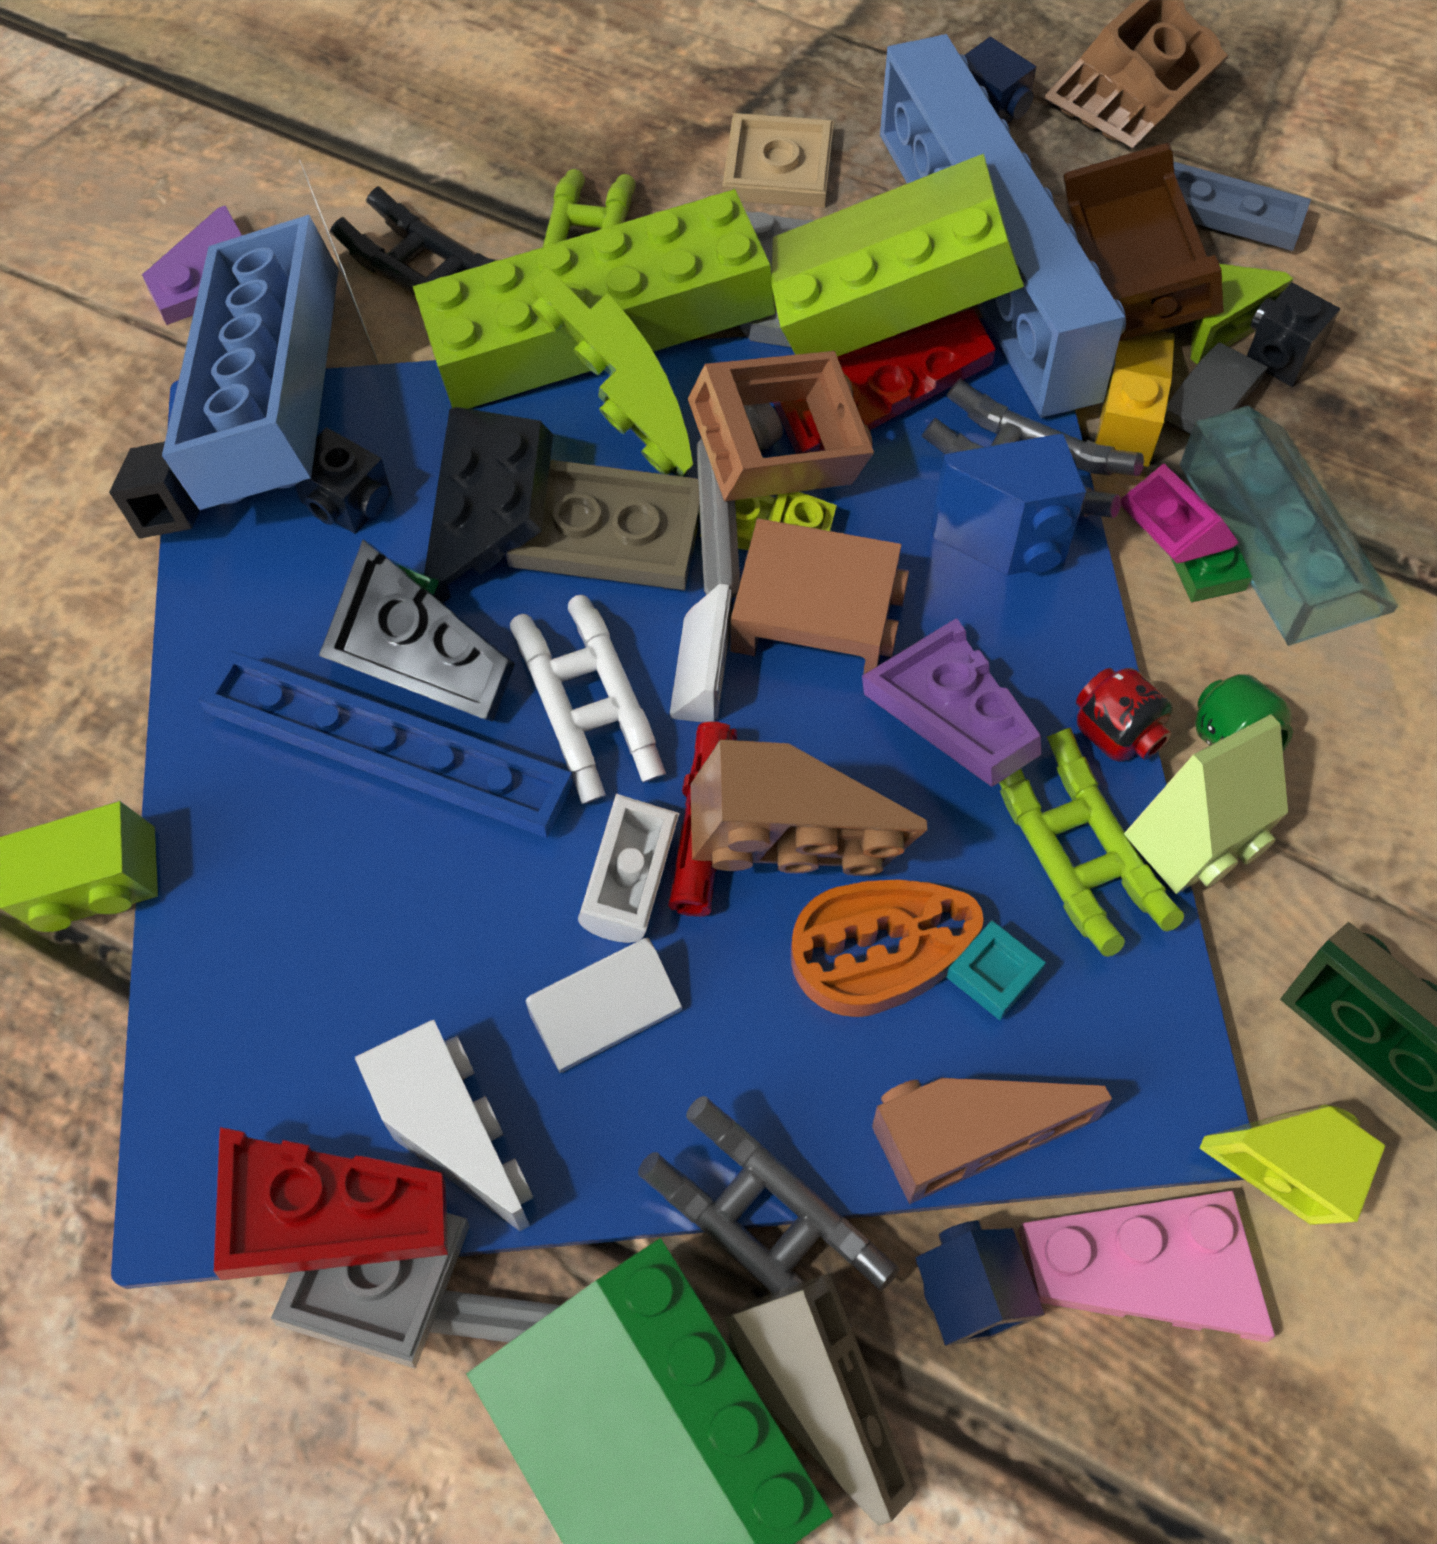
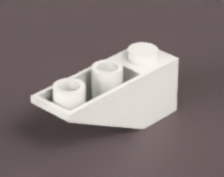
[355,1019,533,1231]

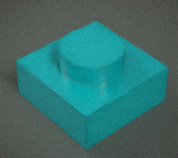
[946,920,1046,1020]

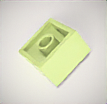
[1124,714,1288,894]

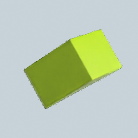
[1190,264,1293,365]

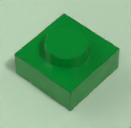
[1170,530,1253,603]

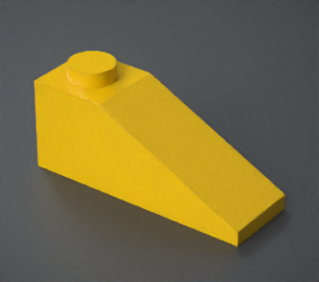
[1095,331,1174,467]

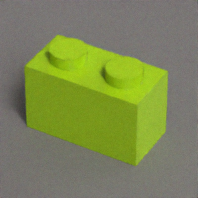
[0,801,158,932]

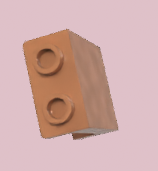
[731,518,909,674]

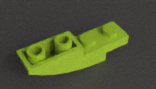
[530,266,693,477]

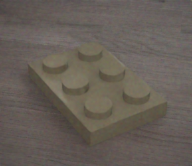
[506,460,700,590]

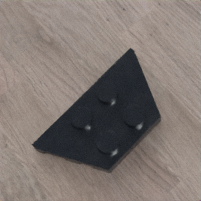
[424,407,553,603]

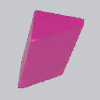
[1121,464,1239,564]

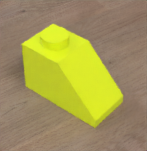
[1199,1105,1385,1225]

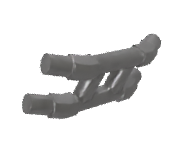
[921,378,1144,518]
[638,1096,900,1328]

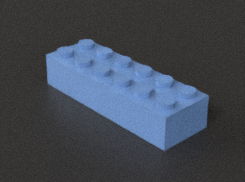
[162,215,339,510]

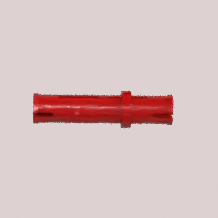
[668,721,738,917]

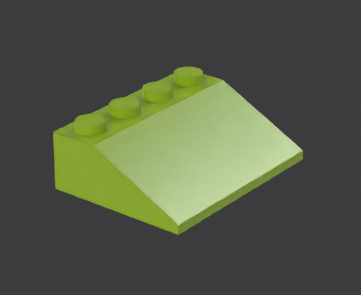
[771,153,1024,357]

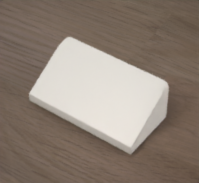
[670,584,731,722]
[526,938,682,1073]

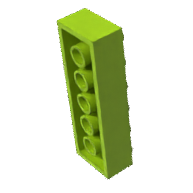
[413,189,775,409]

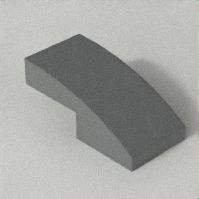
[1164,342,1268,444]

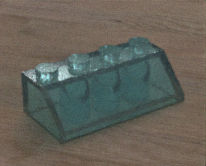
[1180,406,1398,646]

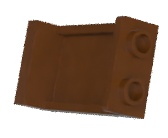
[1063,143,1224,341]

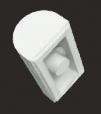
[578,794,679,943]

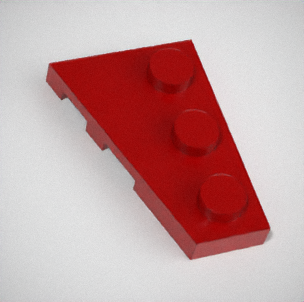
[214,1127,448,1280]

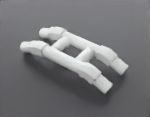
[510,595,666,804]

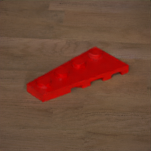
[772,309,996,454]

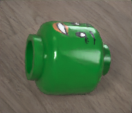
[1195,674,1293,751]

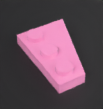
[1019,1191,1275,1342]

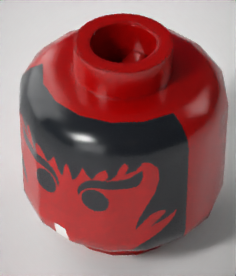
[1076,668,1173,762]

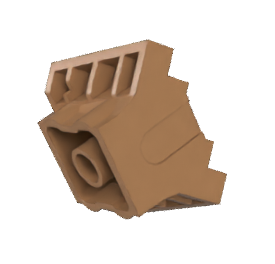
[1044,0,1229,148]

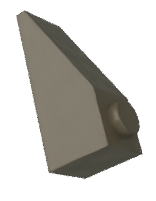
[725,1273,916,1526]

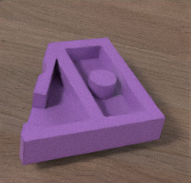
[142,206,242,325]

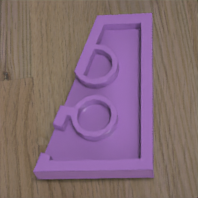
[862,618,1041,787]

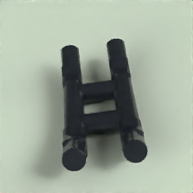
[330,186,497,295]

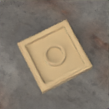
[722,113,834,208]

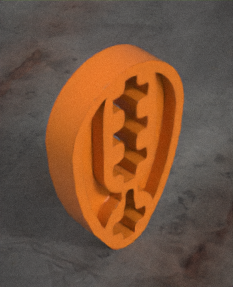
[791,880,983,1017]

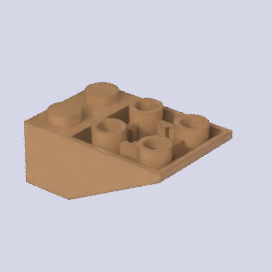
[690,740,927,876]

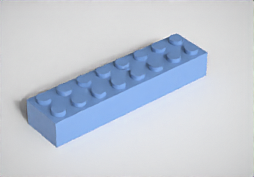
[880,34,1126,418]

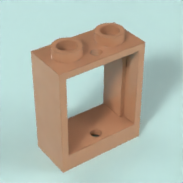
[688,351,874,502]

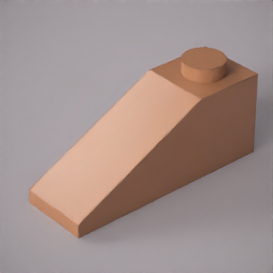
[872,1078,1112,1204]

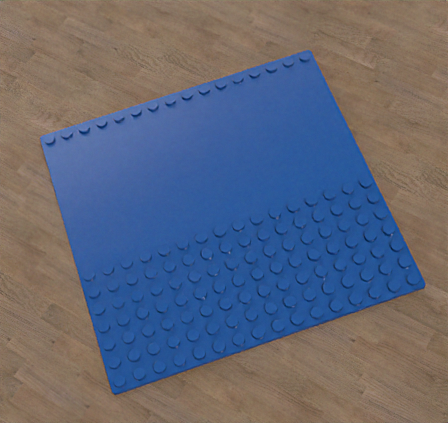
[111,318,1249,1289]

